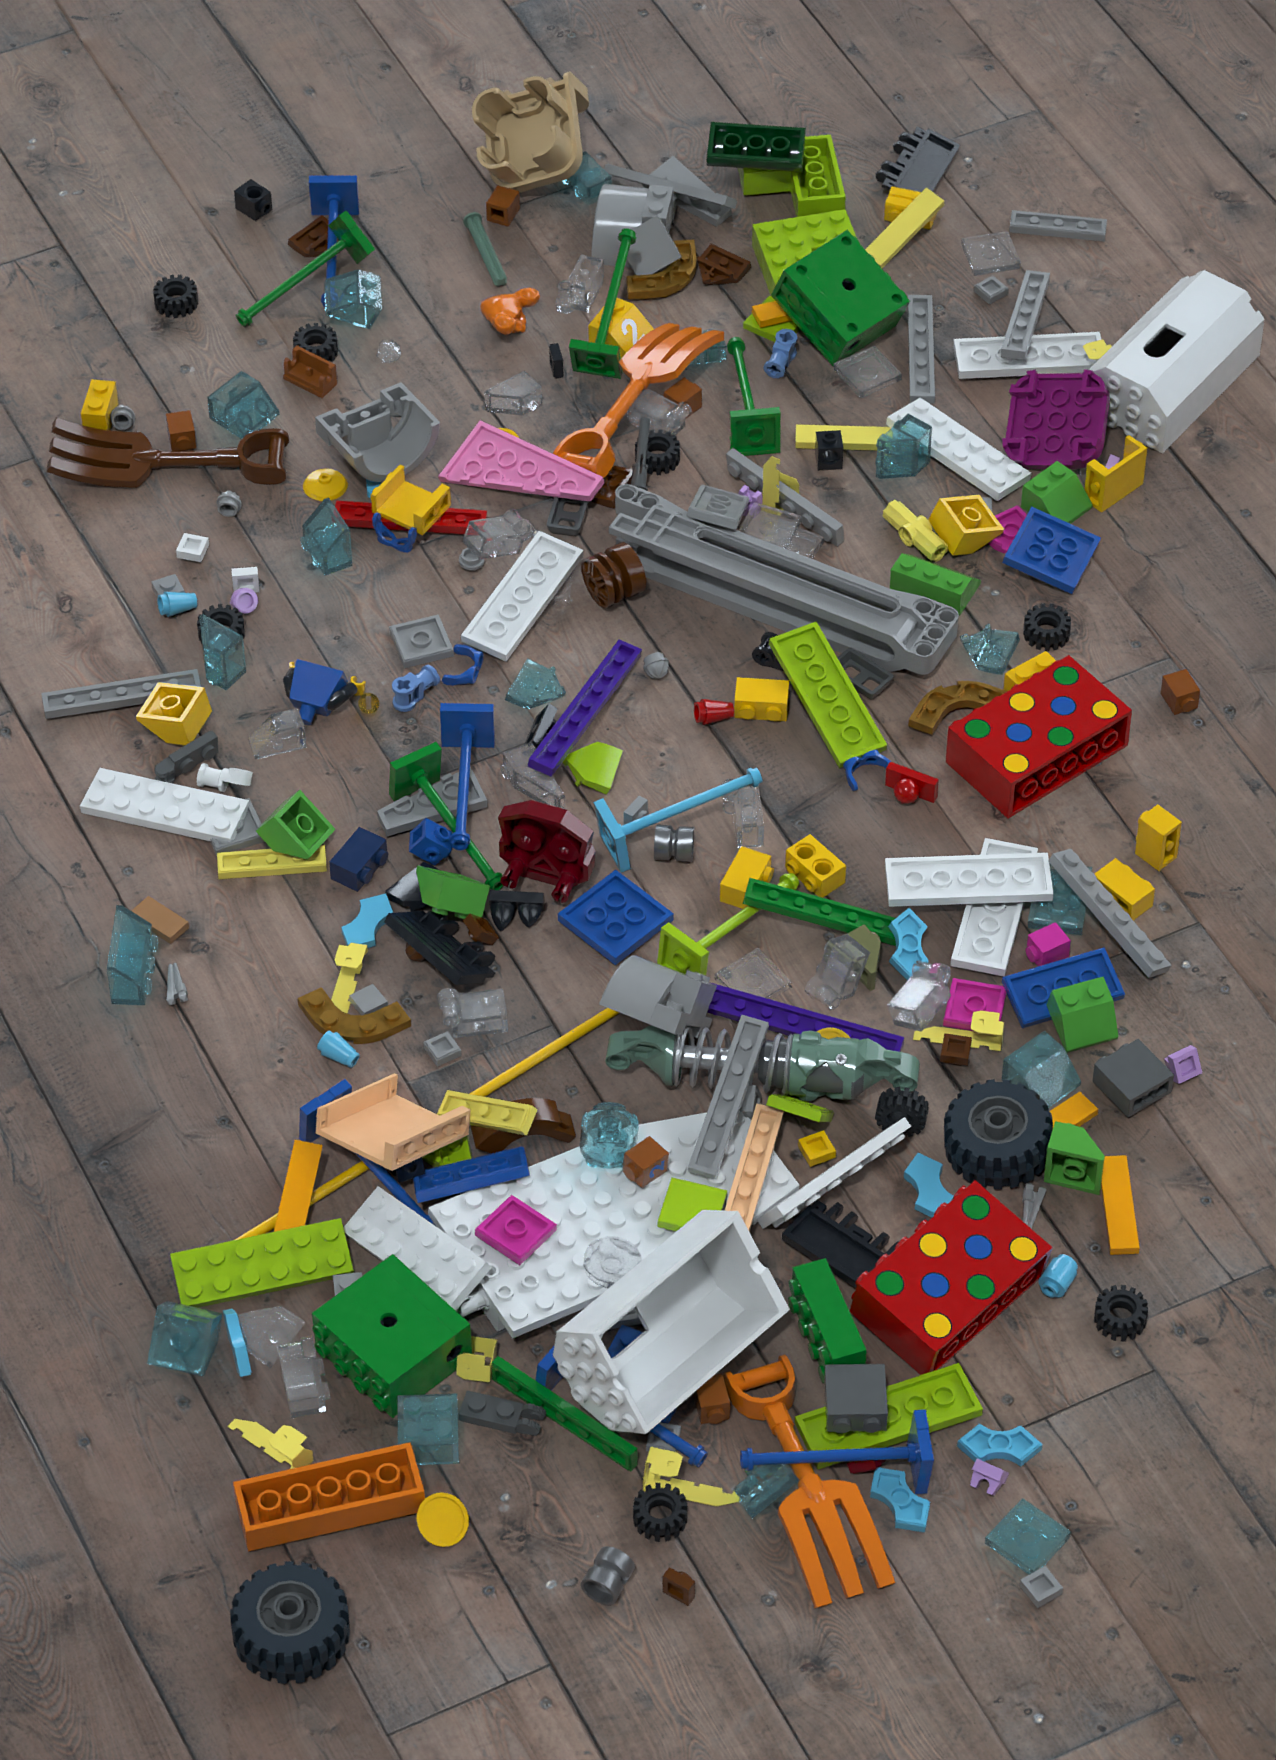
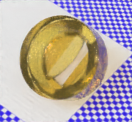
[358,692,379,714]

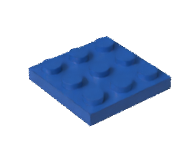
[1002,507,1101,594]
[558,870,674,965]

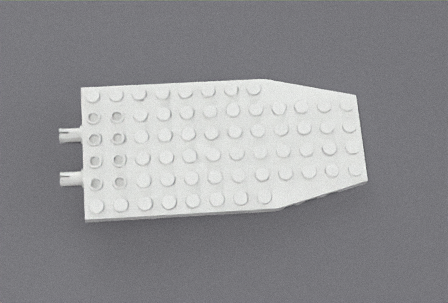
[428,1111,799,1339]

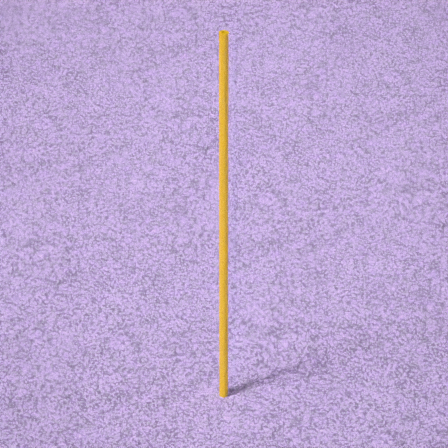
[235,1008,620,1240]

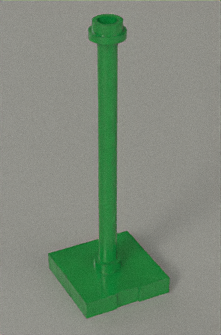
[235,210,375,327]
[569,228,636,379]
[727,337,781,456]
[389,742,504,890]

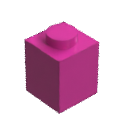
[1025,922,1071,966]

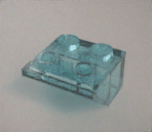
[207,371,280,438]
[875,413,932,479]

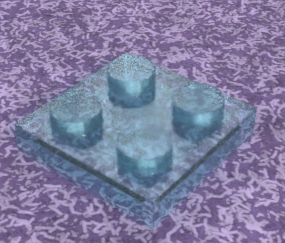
[985,1498,1071,1575]

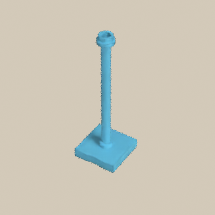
[593,768,763,873]

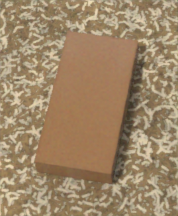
[130,896,189,944]

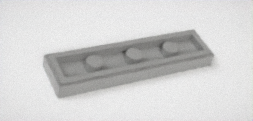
[1009,210,1107,242]

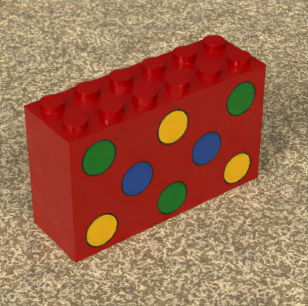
[946,655,1132,819]
[850,1180,1053,1375]

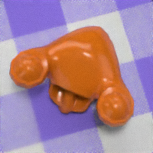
[480,287,540,335]

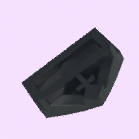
[385,862,439,912]

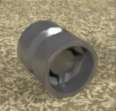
[654,825,694,862]
[580,1546,635,1605]

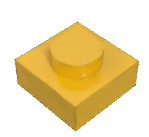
[798,1130,836,1167]

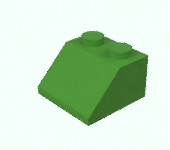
[1021,461,1093,524]
[256,790,336,859]
[416,865,490,919]
[1046,976,1118,1053]
[1044,1121,1105,1195]

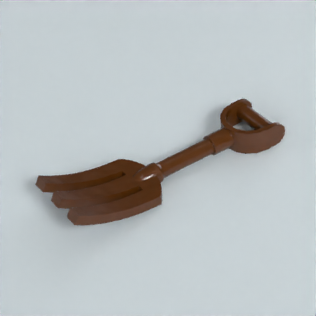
[47,417,289,488]

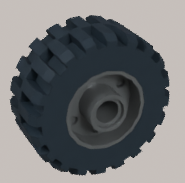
[944,1079,1053,1189]
[230,1561,350,1684]

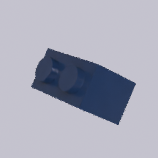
[329,827,388,892]

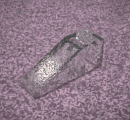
[500,742,565,809]

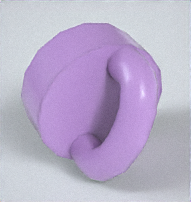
[230,588,258,613]

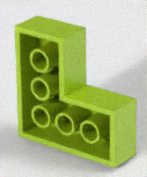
[738,134,846,217]
[752,209,857,295]

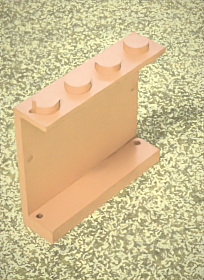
[316,1073,471,1171]

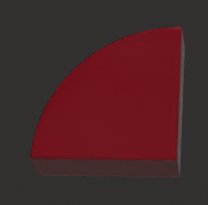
[847,1460,886,1474]

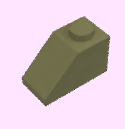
[837,925,881,991]

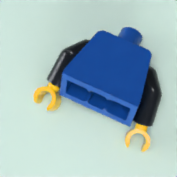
[283,659,366,725]

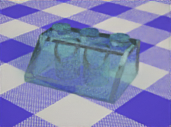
[107,905,158,1005]

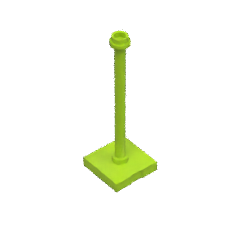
[657,873,799,975]

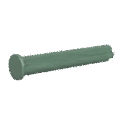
[463,212,507,287]

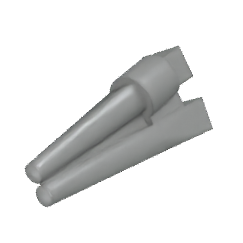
[166,963,188,1005]
[1022,1183,1046,1229]

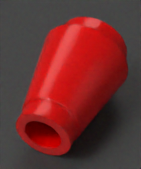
[694,699,734,725]

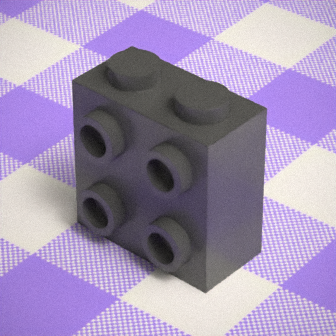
[1092,1038,1174,1117]
[824,1364,888,1433]

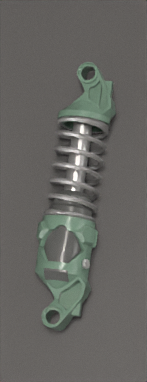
[605,1025,920,1101]

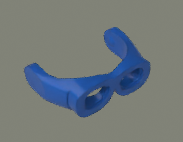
[372,512,417,553]
[442,644,484,685]
[843,750,891,791]

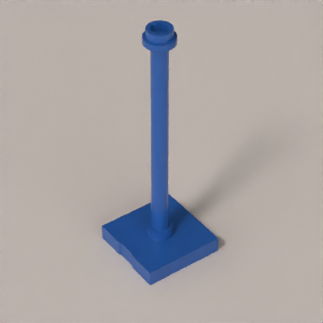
[309,175,359,309]
[440,703,495,850]
[299,1079,436,1226]
[535,1345,708,1467]
[740,1410,934,1494]

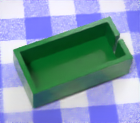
[788,1258,867,1383]

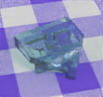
[959,624,1020,675]
[505,658,566,709]
[733,1464,799,1519]

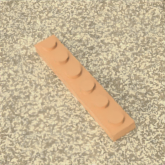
[725,1103,784,1232]

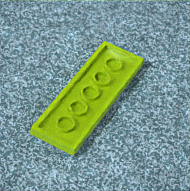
[769,621,887,768]
[170,1218,354,1311]
[794,1363,983,1470]

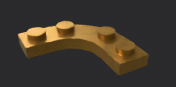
[626,239,697,299]
[908,681,1007,735]
[297,987,411,1044]

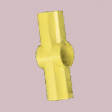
[883,500,948,562]

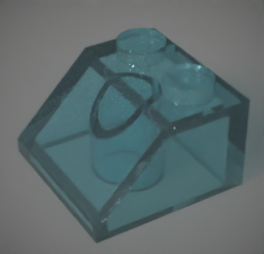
[324,269,382,329]
[300,498,352,576]
[199,614,246,690]
[1002,1031,1081,1107]
[147,1301,223,1376]

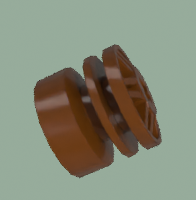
[581,542,646,608]

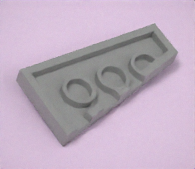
[643,156,732,227]
[377,766,487,837]

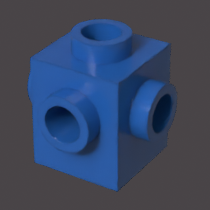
[409,818,453,865]

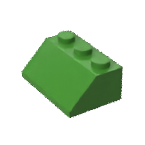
[890,553,981,616]

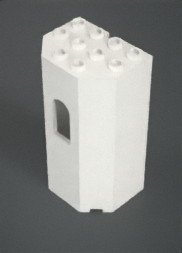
[1089,270,1264,454]
[553,1210,790,1434]

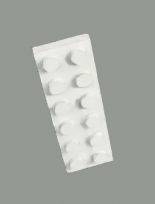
[953,332,1101,379]
[886,398,1032,501]
[461,531,583,661]
[80,768,249,843]
[951,838,1038,976]
[885,853,1053,907]
[757,1117,911,1229]
[343,1186,492,1310]

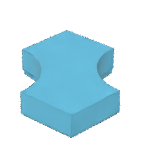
[341,893,393,948]
[888,908,929,981]
[904,1153,954,1218]
[222,1309,252,1377]
[957,1424,1042,1467]
[870,1467,930,1533]

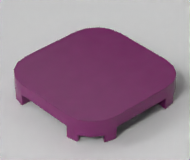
[1002,369,1110,469]

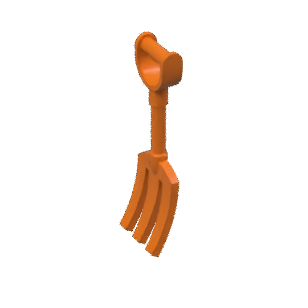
[553,323,724,478]
[723,1354,895,1609]

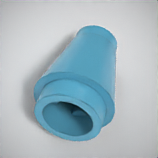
[157,591,197,617]
[317,1030,360,1068]

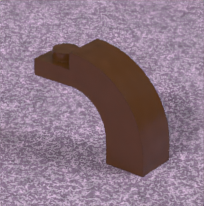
[470,1098,576,1153]

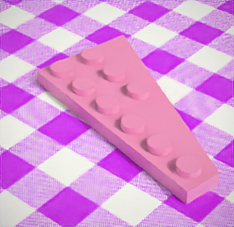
[438,420,605,502]

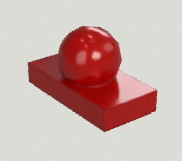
[885,762,939,804]

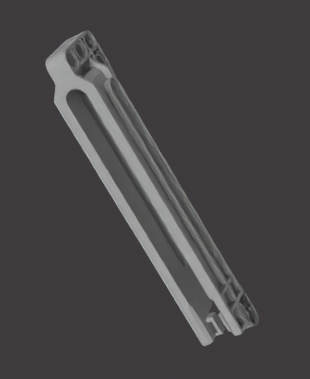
[609,484,959,675]

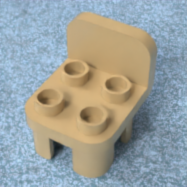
[472,72,589,192]

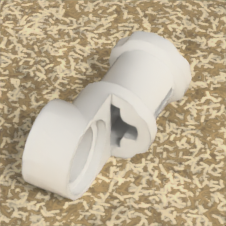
[197,763,253,792]

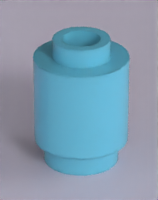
[1038,1254,1078,1298]

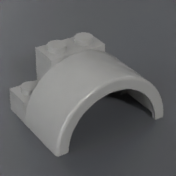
[591,184,677,271]
[315,382,440,482]
[599,955,717,1039]

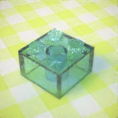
[397,1394,459,1465]

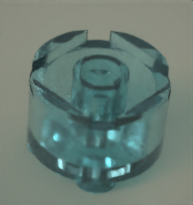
[579,1102,639,1168]

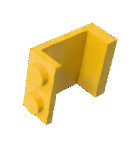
[1084,435,1147,513]
[370,464,451,536]

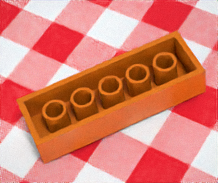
[233,1442,425,1552]

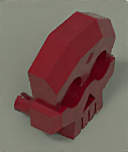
[498,800,596,903]

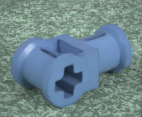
[763,329,797,379]
[392,664,440,712]

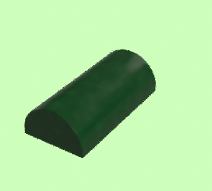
[706,122,806,172]

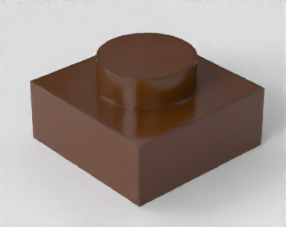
[463,914,499,945]
[940,1033,972,1066]
[663,1567,695,1606]

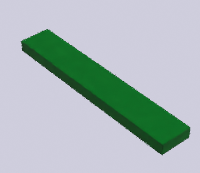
[743,878,896,946]
[491,1356,638,1471]

